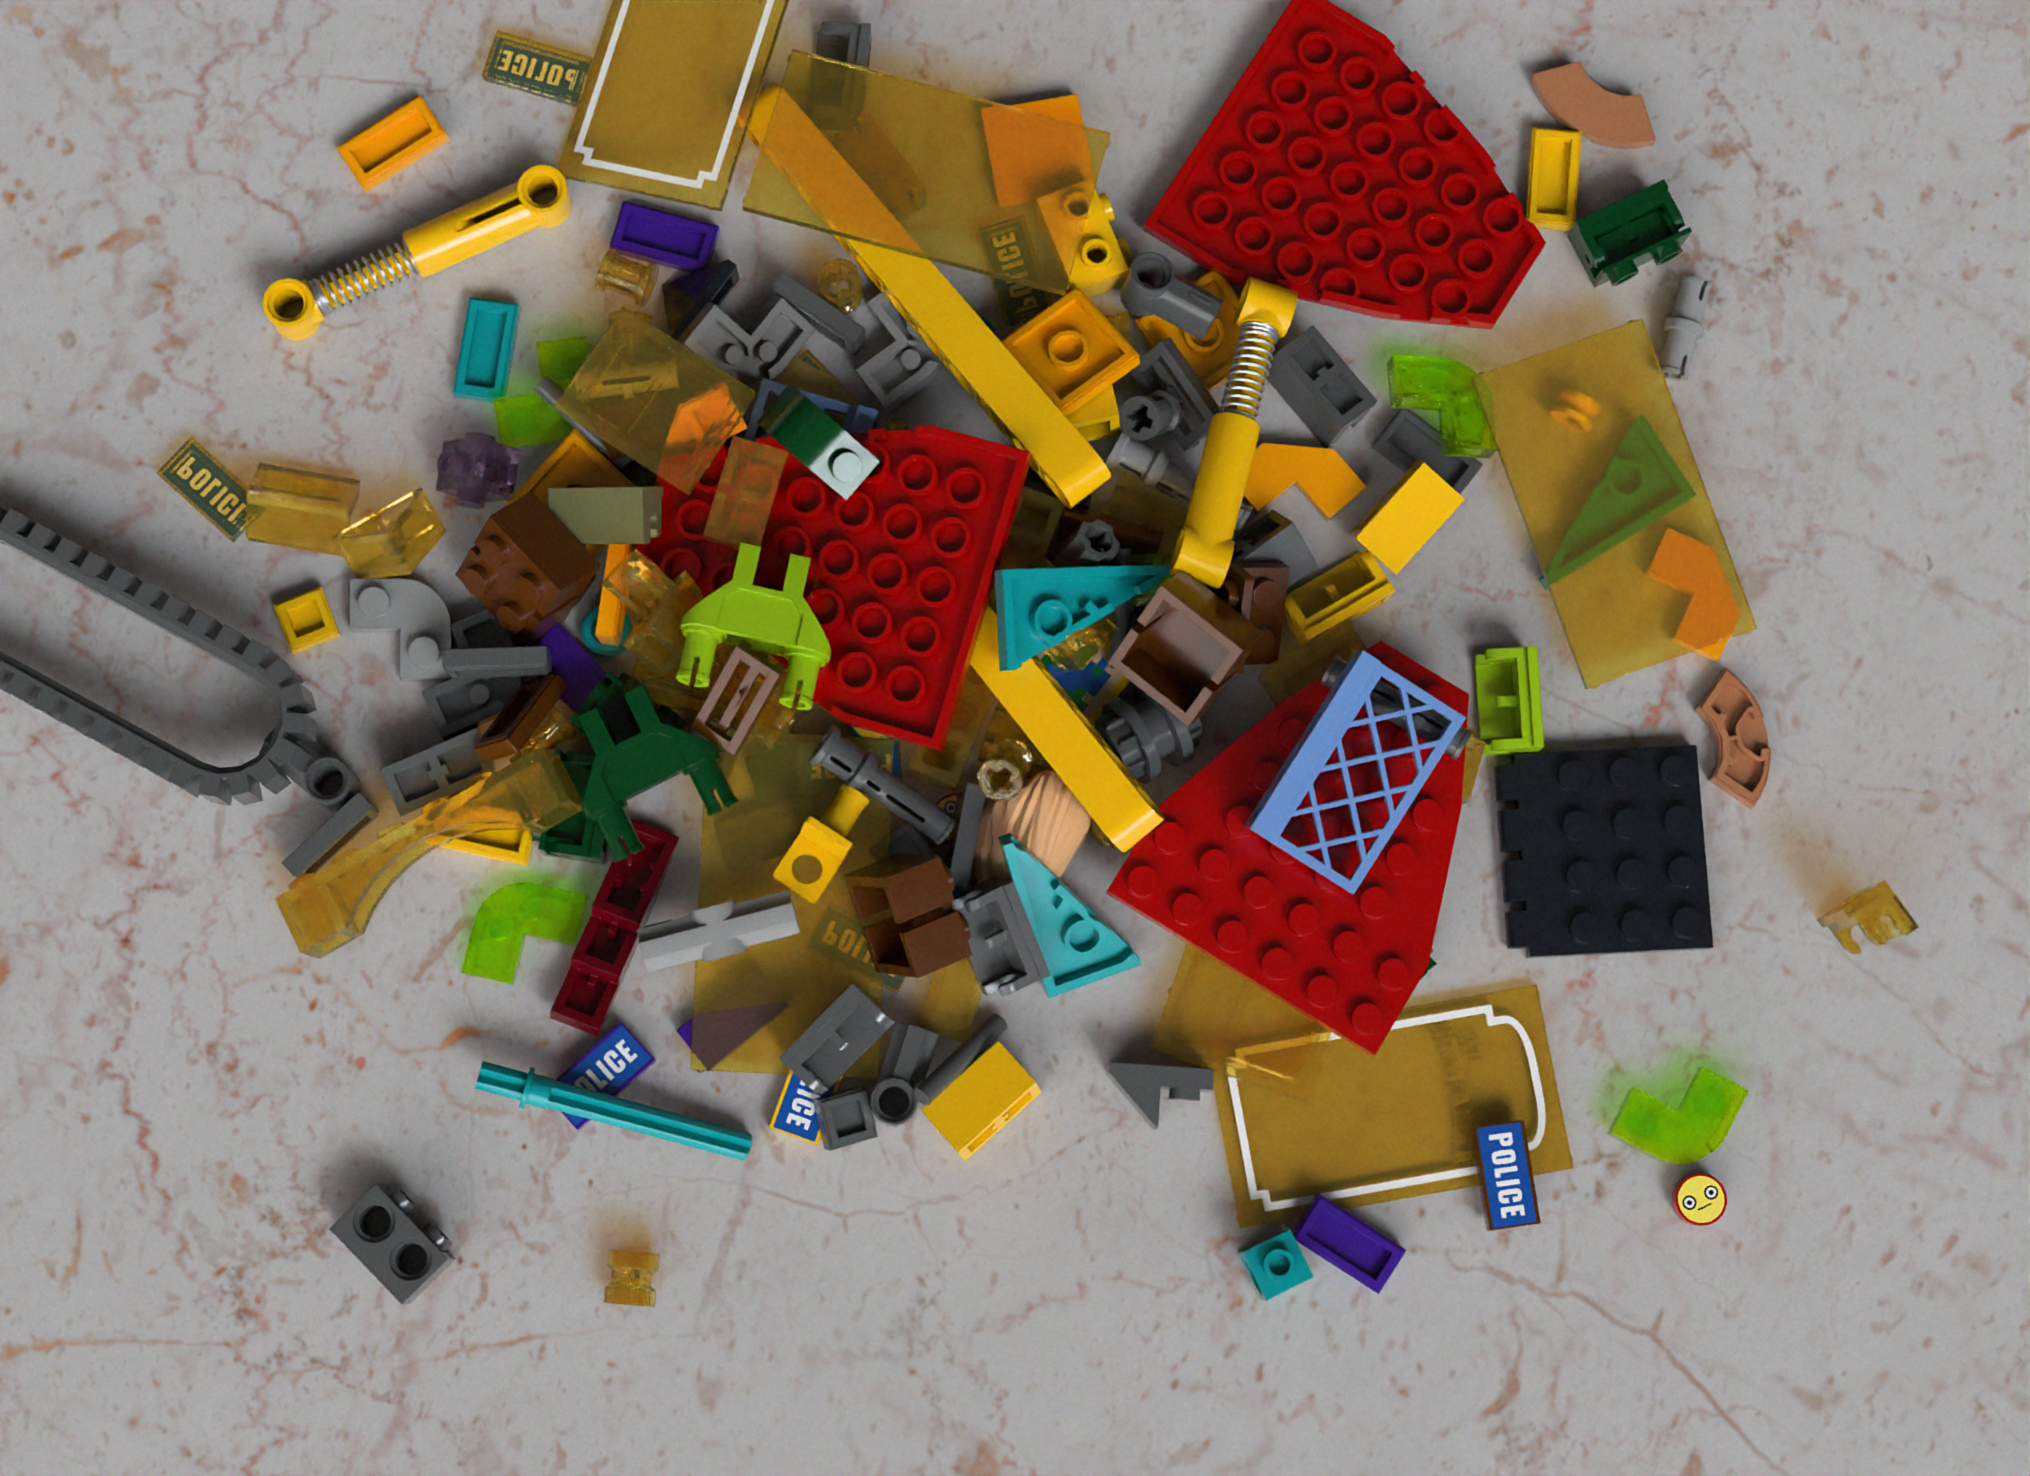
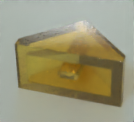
[332,487,446,579]

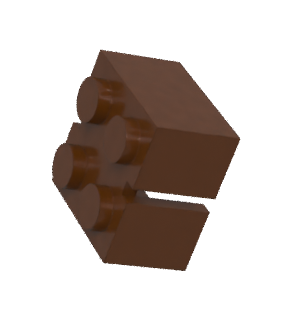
[455,491,601,647]
[1108,570,1264,727]
[844,853,972,978]

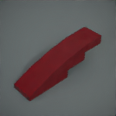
[550,819,679,1037]

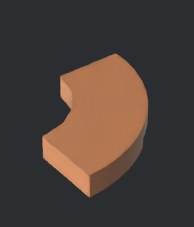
[1530,61,1656,149]
[1694,668,1771,809]

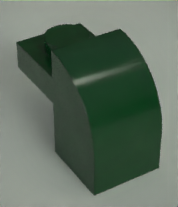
[756,384,880,501]

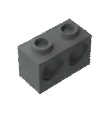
[329,1184,455,1304]

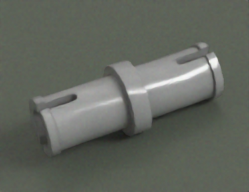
[1656,276,1712,381]

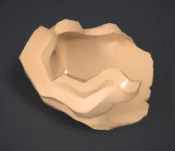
[974,770,1091,884]

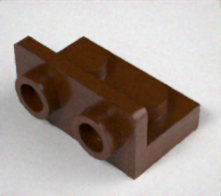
[1217,561,1290,674]

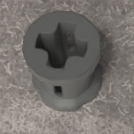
[1119,389,1183,441]

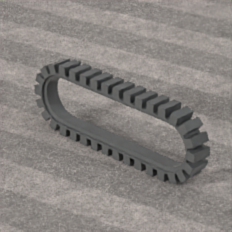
[0,507,318,806]

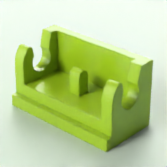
[1474,646,1544,757]

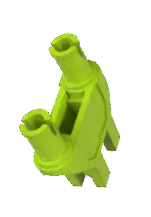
[676,542,831,710]

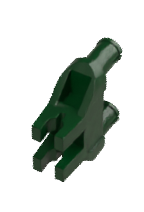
[578,685,739,863]

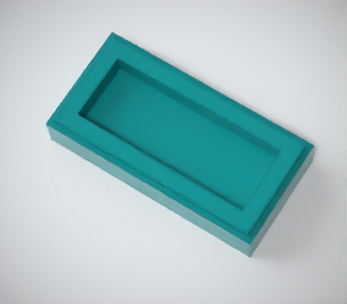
[453,297,521,405]

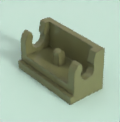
[548,486,663,544]

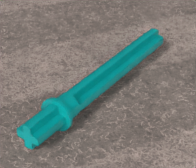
[475,1061,752,1160]

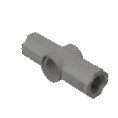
[637,890,800,973]

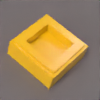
[273,587,342,654]

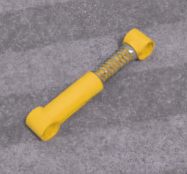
[262,165,573,341]
[1169,276,1298,589]

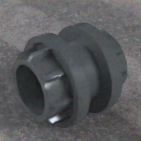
[1094,687,1203,784]

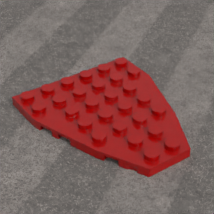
[1143,0,1546,330]
[633,425,1033,752]
[1106,641,1469,1057]

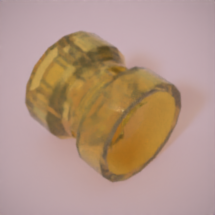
[603,1249,660,1307]

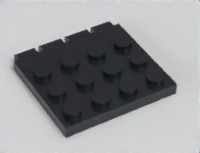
[1494,745,1713,959]

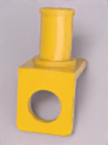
[773,784,869,904]

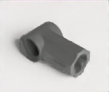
[1120,252,1224,340]
[1044,519,1120,568]
[259,728,361,811]
[870,1021,939,1127]

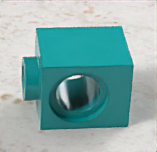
[1238,1229,1314,1300]

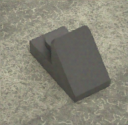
[1107,1062,1214,1130]

